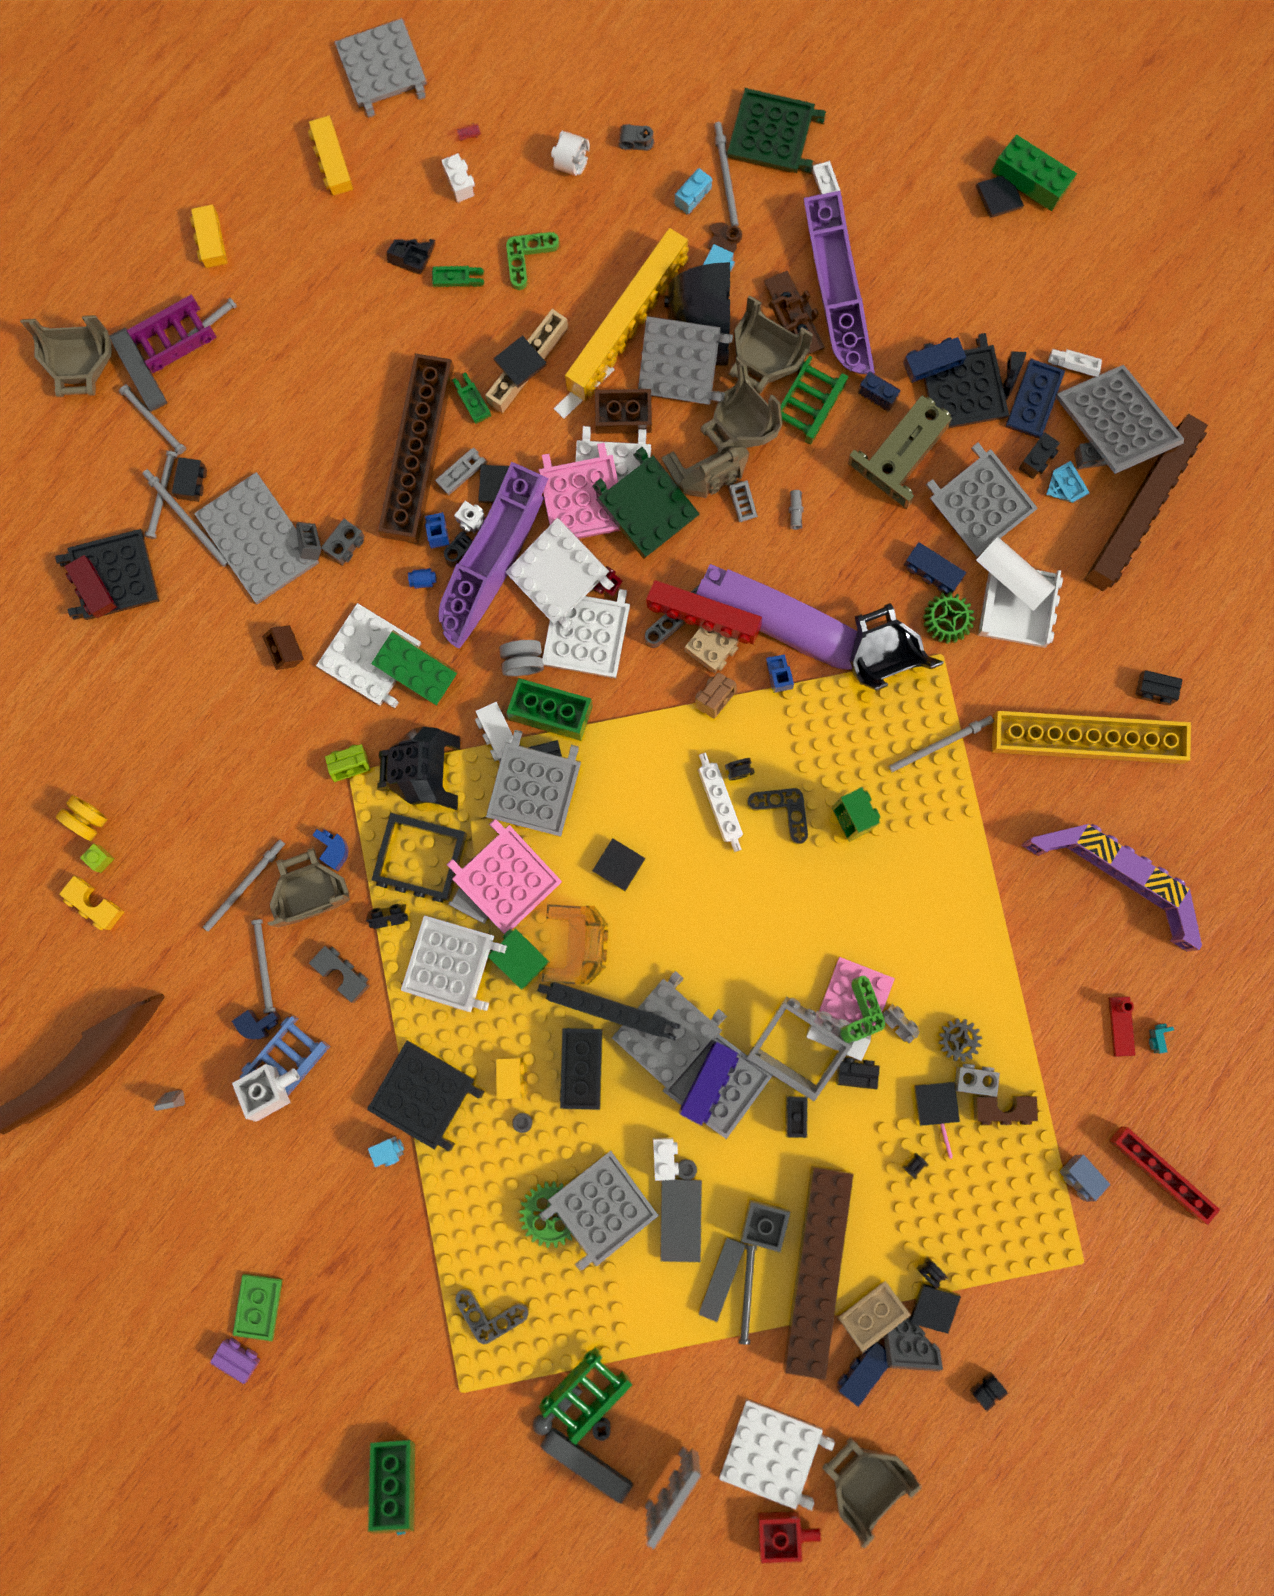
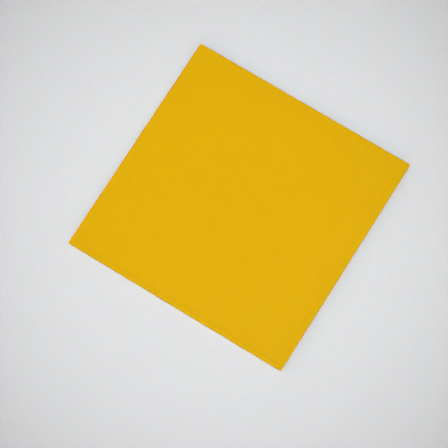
[349,654,1084,1393]

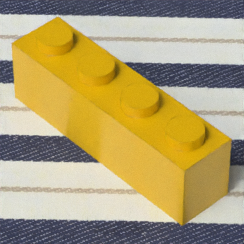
[308,115,354,196]

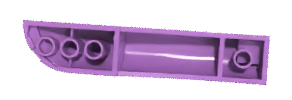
[696,564,857,670]

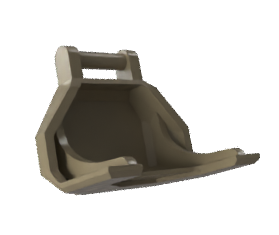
[729,296,813,394]
[20,315,111,397]
[700,357,782,455]
[662,430,749,498]
[268,848,350,928]
[822,1437,921,1548]

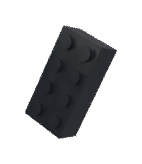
[560,1028,603,1110]

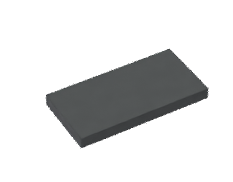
[661,1179,702,1262]

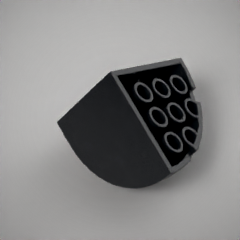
[664,262,730,366]

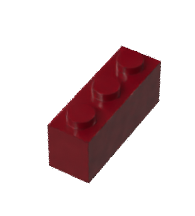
[64,555,117,619]

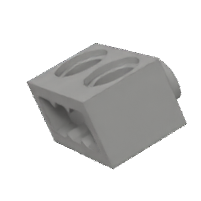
[955,1064,1000,1097]

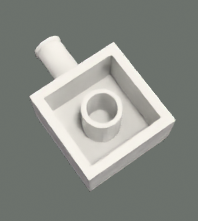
[232,1064,300,1122]

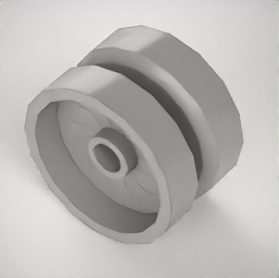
[499,640,544,676]

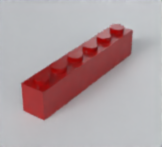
[646,580,762,645]
[1109,1126,1220,1225]

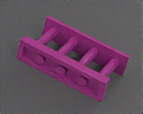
[127,294,217,373]

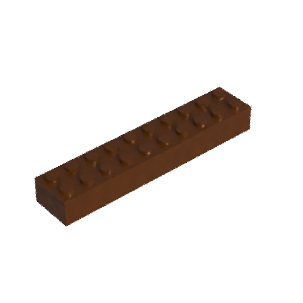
[378,353,454,544]
[1084,413,1208,591]
[783,1166,854,1380]

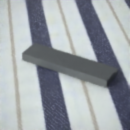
[698,1237,745,1322]

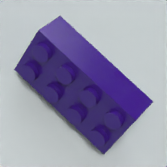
[678,1041,739,1126]

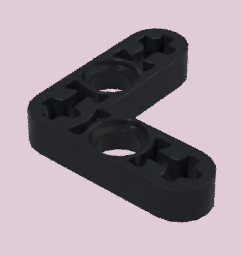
[747,788,808,844]

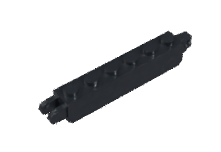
[537,982,681,1041]

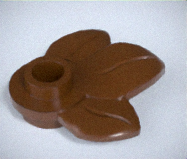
[708,223,742,253]

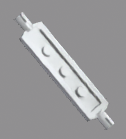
[698,753,743,852]

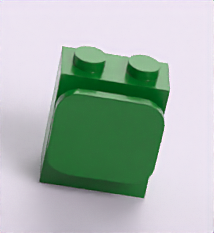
[488,928,550,990]

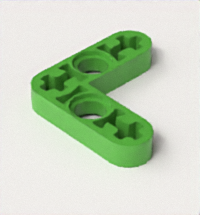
[506,232,559,290]
[841,976,885,1043]

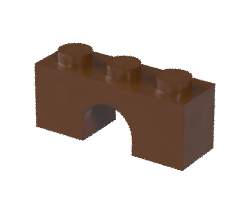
[973,1096,1038,1125]

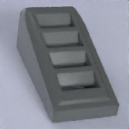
[296,522,321,560]

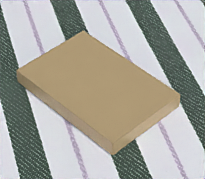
[838,1281,911,1352]

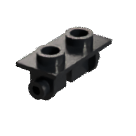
[366,904,408,929]

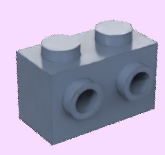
[1060,1154,1110,1202]

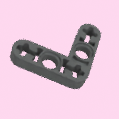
[455,1288,529,1344]

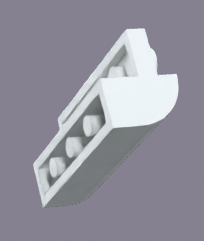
[976,537,1056,611]

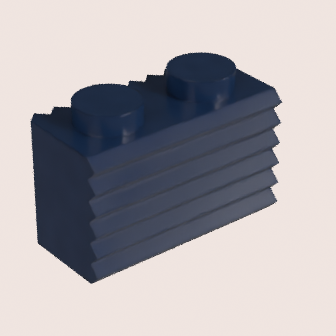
[858,371,901,412]

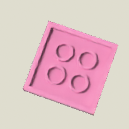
[819,957,895,1028]

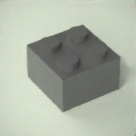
[740,1199,790,1252]

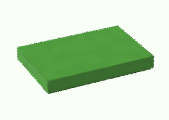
[232,1274,283,1341]

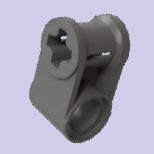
[619,124,654,151]

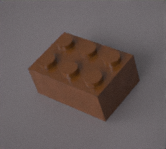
[595,389,652,434]

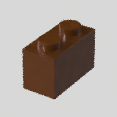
[262,625,304,670]

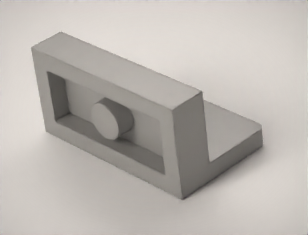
[448,888,488,924]

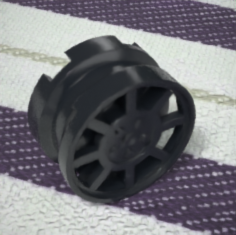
[725,758,755,781]
[916,1257,948,1289]

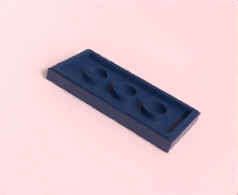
[1005,358,1065,439]

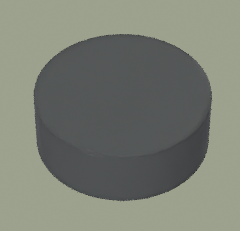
[512,1113,533,1133]
[678,1159,697,1180]

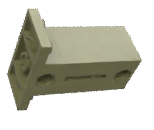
[848,395,952,509]

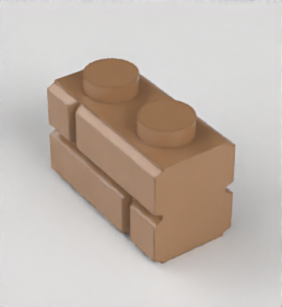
[695,672,737,719]

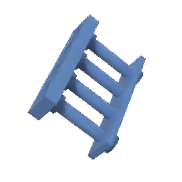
[240,1016,331,1096]

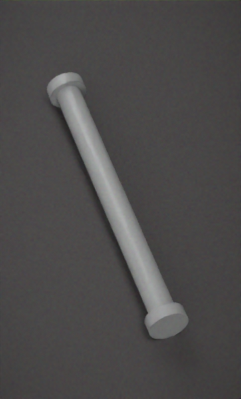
[163,298,237,351]
[119,385,186,455]
[144,451,178,539]
[251,919,276,1013]

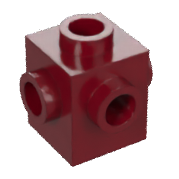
[593,566,623,597]

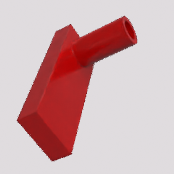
[1109,997,1136,1057]

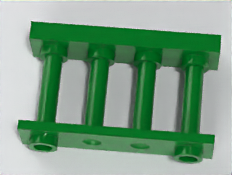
[780,355,849,445]
[539,1346,632,1445]

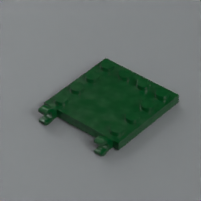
[727,88,826,173]
[592,447,700,559]

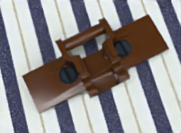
[764,270,824,355]

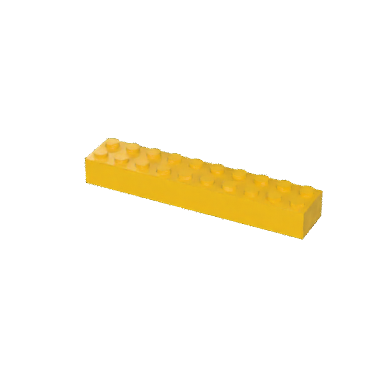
[565,228,689,401]
[992,711,1191,764]

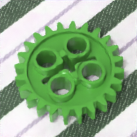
[519,1181,572,1248]

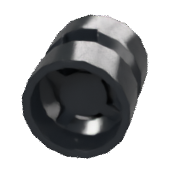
[970,1372,1009,1412]

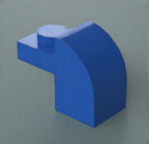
[425,512,450,549]
[766,654,794,693]
[313,829,349,871]

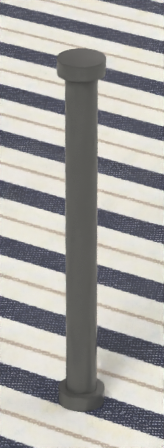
[738,1244,757,1345]

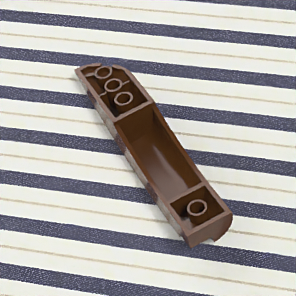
[0,994,164,1135]

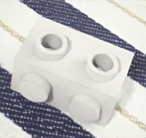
[441,154,475,202]
[653,1137,679,1181]

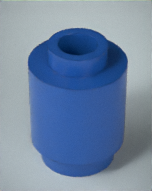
[408,568,436,589]

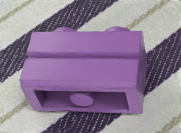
[210,1338,261,1384]

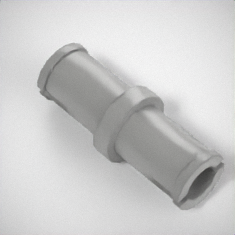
[789,490,804,530]

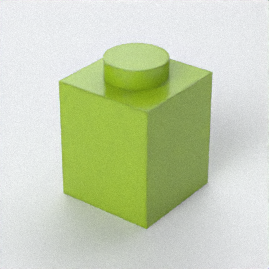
[80,844,114,873]

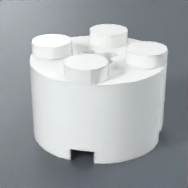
[551,131,590,176]

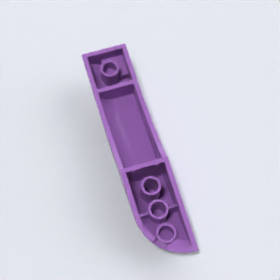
[804,191,875,374]
[439,462,549,649]

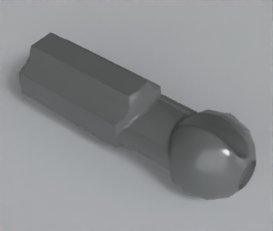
[533,1385,582,1435]

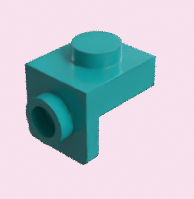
[1149,1023,1174,1054]

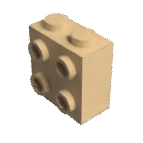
[685,627,739,674]

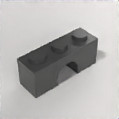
[309,946,371,1003]

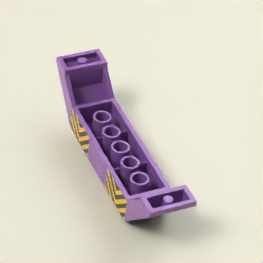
[1022,824,1202,952]

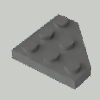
[884,1318,943,1372]

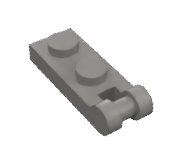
[435,448,487,496]

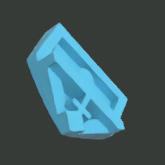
[1047,461,1090,503]

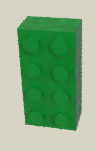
[991,134,1078,211]
[371,630,458,706]
[506,678,593,741]
[832,787,881,842]
[368,1440,415,1534]

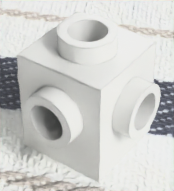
[454,501,485,534]

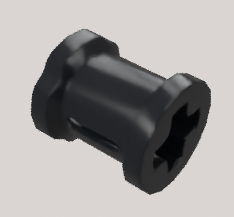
[902,1153,929,1180]
[593,1417,611,1441]

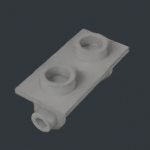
[882,1004,920,1043]

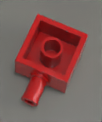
[757,1511,821,1563]

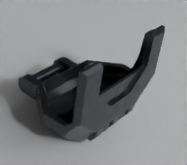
[850,603,944,691]
[377,726,460,810]

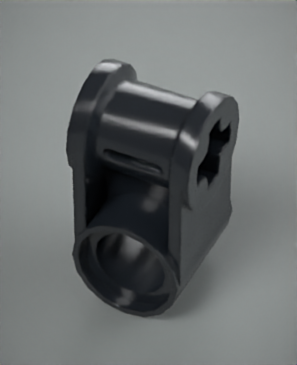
[444,531,473,567]

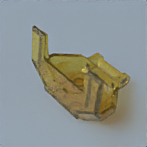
[542,904,609,985]

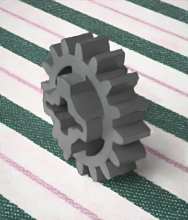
[938,1019,982,1062]

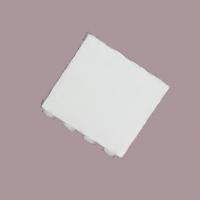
[978,570,1063,648]

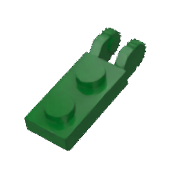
[432,266,484,287]
[452,372,492,425]

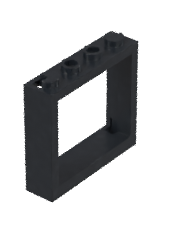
[372,813,467,903]

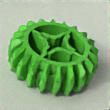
[923,592,975,644]

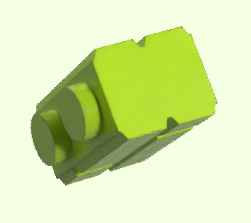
[325,744,371,782]

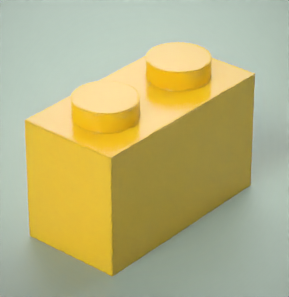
[496,1058,525,1099]

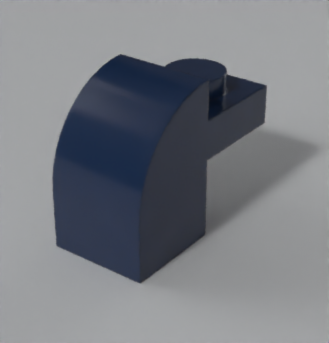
[232,1010,281,1039]

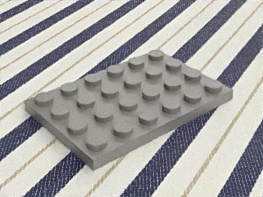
[1057,365,1184,474]
[194,472,319,604]

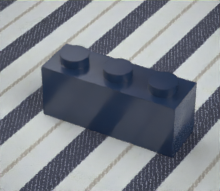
[903,337,966,383]
[904,542,967,595]
[837,1342,888,1407]

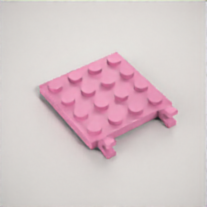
[539,443,620,539]
[446,819,562,934]

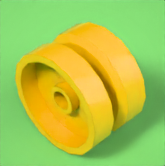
[56,795,108,841]

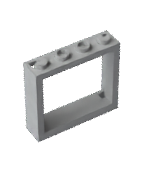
[747,996,853,1101]

